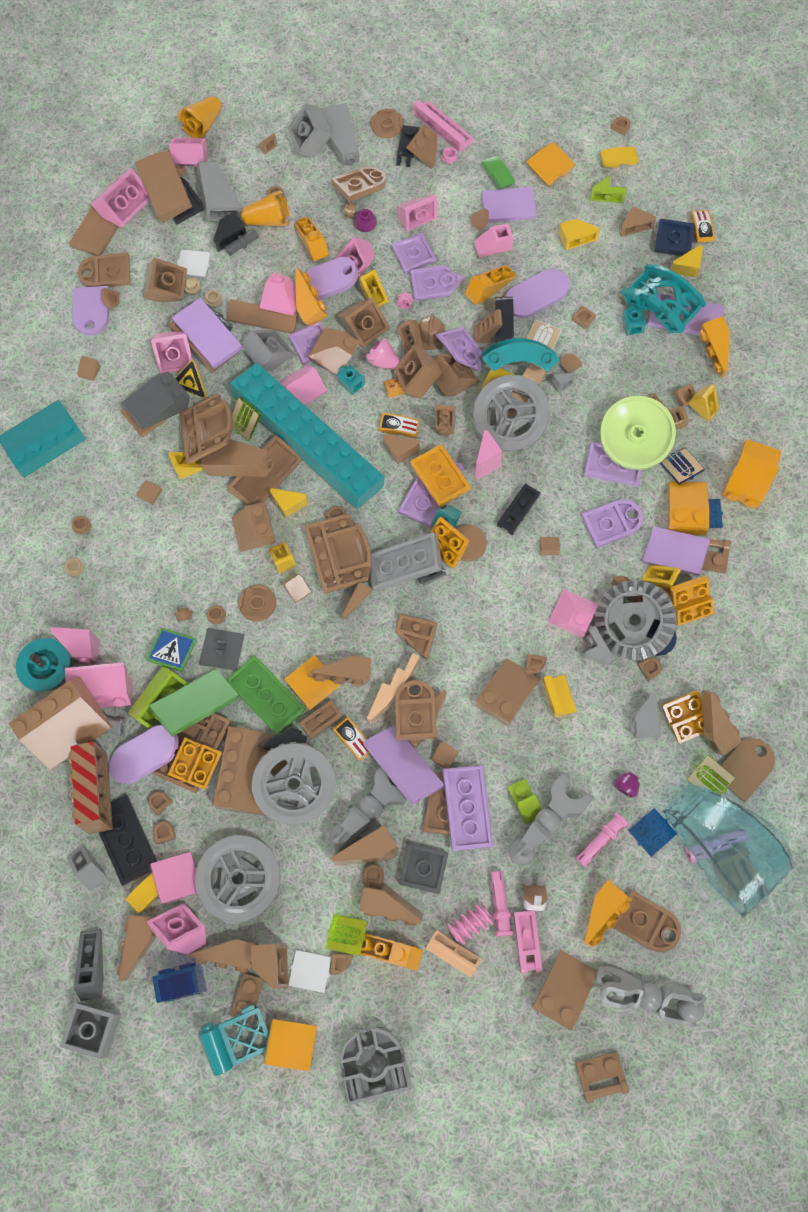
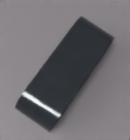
[495,296,514,343]

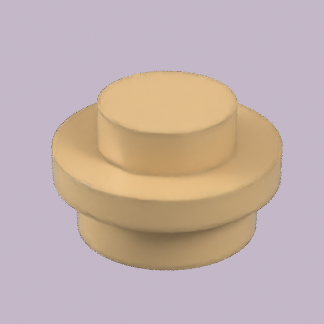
[184,278,201,295]
[205,290,223,307]
[65,558,84,577]

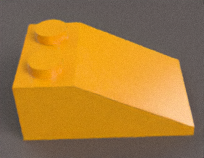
[722,453,780,509]
[668,481,709,536]

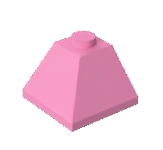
[397,195,437,231]
[335,237,375,277]
[260,273,297,316]
[151,331,193,374]
[548,589,598,638]
[51,627,100,665]
[147,903,207,955]

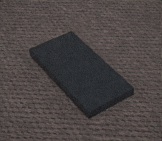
[98,794,158,886]

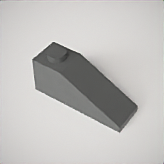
[74,929,104,1001]

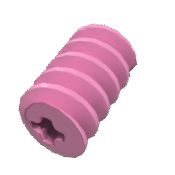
[446,901,494,945]

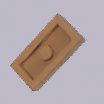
[300,700,343,740]
[230,973,264,1022]

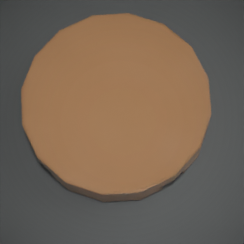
[371,108,404,139]
[457,525,487,561]
[238,585,276,622]

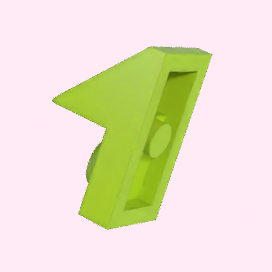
[590,176,627,203]
[507,778,541,824]

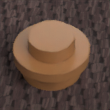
[344,201,356,218]
[72,516,91,534]
[207,606,226,625]
[174,607,193,621]

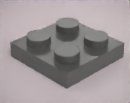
[399,844,449,894]

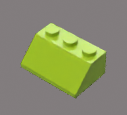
[127,666,188,729]

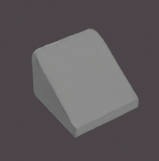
[551,373,575,392]

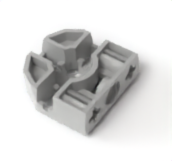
[339,1027,412,1105]

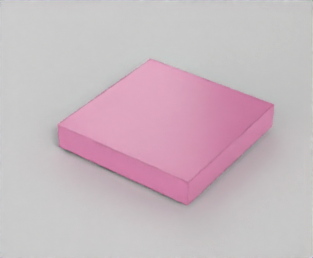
[150,852,197,905]

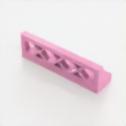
[413,100,474,152]

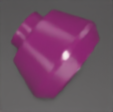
[354,209,377,232]
[613,772,640,798]

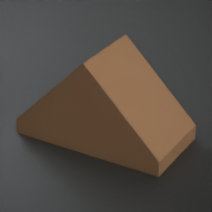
[620,206,656,237]
[383,434,420,464]

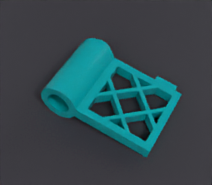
[198,1004,269,1076]

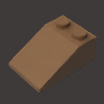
[475,658,540,727]
[330,825,398,865]
[531,950,597,1031]

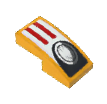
[691,210,715,243]
[378,413,420,439]
[333,717,370,761]

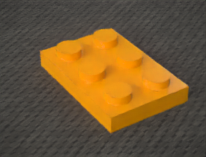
[410,444,471,508]

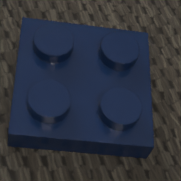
[654,218,695,256]

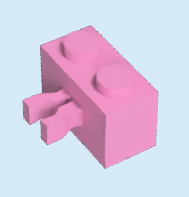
[169,138,209,167]

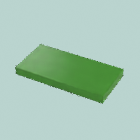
[226,655,307,734]
[149,669,239,737]

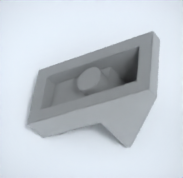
[583,626,615,665]

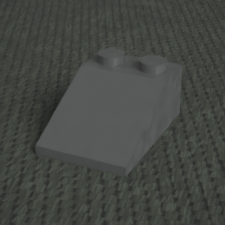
[121,371,190,429]

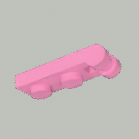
[514,911,542,974]

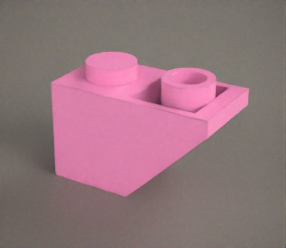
[474,223,513,258]

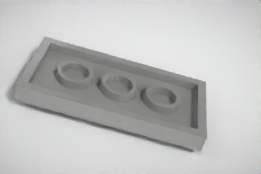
[370,532,442,591]

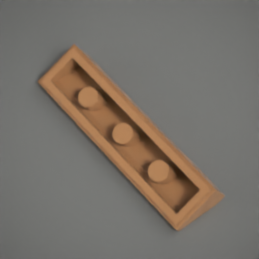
[227,299,298,334]

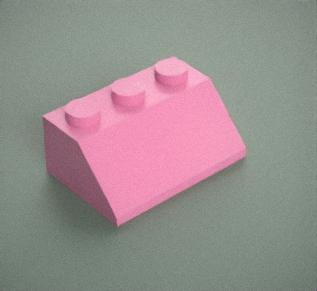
[90,168,150,227]
[65,662,133,709]

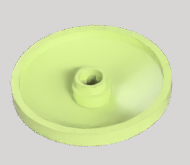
[600,396,676,470]

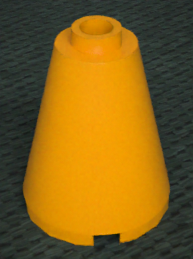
[178,96,222,138]
[241,190,290,227]

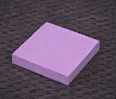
[391,232,436,274]
[288,321,324,365]

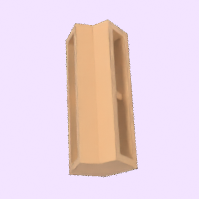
[426,930,481,977]

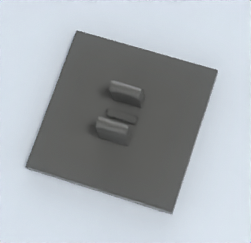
[199,628,245,671]

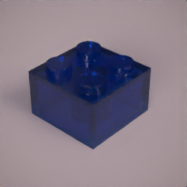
[152,963,207,1003]

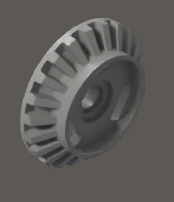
[474,375,550,451]
[595,580,676,660]
[252,742,336,825]
[195,835,281,922]

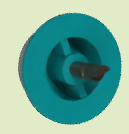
[16,638,70,691]

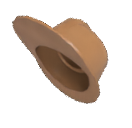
[419,314,445,351]

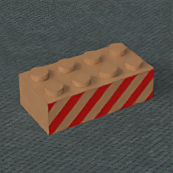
[68,741,113,834]

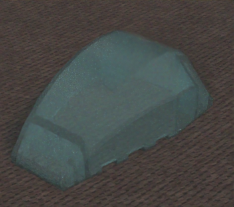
[663,784,794,918]

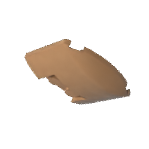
[180,394,233,464]
[305,513,371,594]
[152,713,231,794]

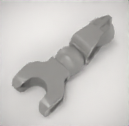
[329,767,407,851]
[508,772,594,865]
[596,966,707,1027]

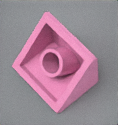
[280,365,327,405]
[475,430,503,479]

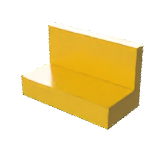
[542,675,577,718]

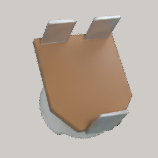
[522,877,548,911]

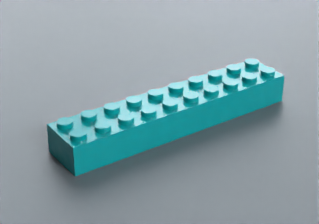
[230,363,385,509]

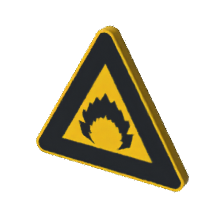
[175,360,207,398]

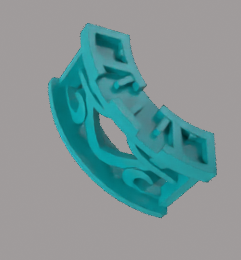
[620,264,706,333]
[481,337,560,372]

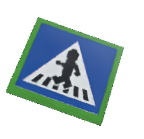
[145,628,197,672]

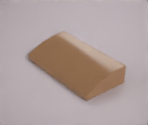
[135,151,192,223]
[227,435,303,506]

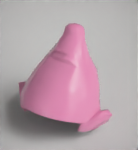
[366,338,401,369]

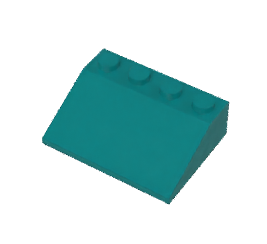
[0,399,86,478]

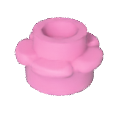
[442,147,458,164]
[397,293,414,309]

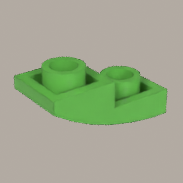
[481,155,515,190]

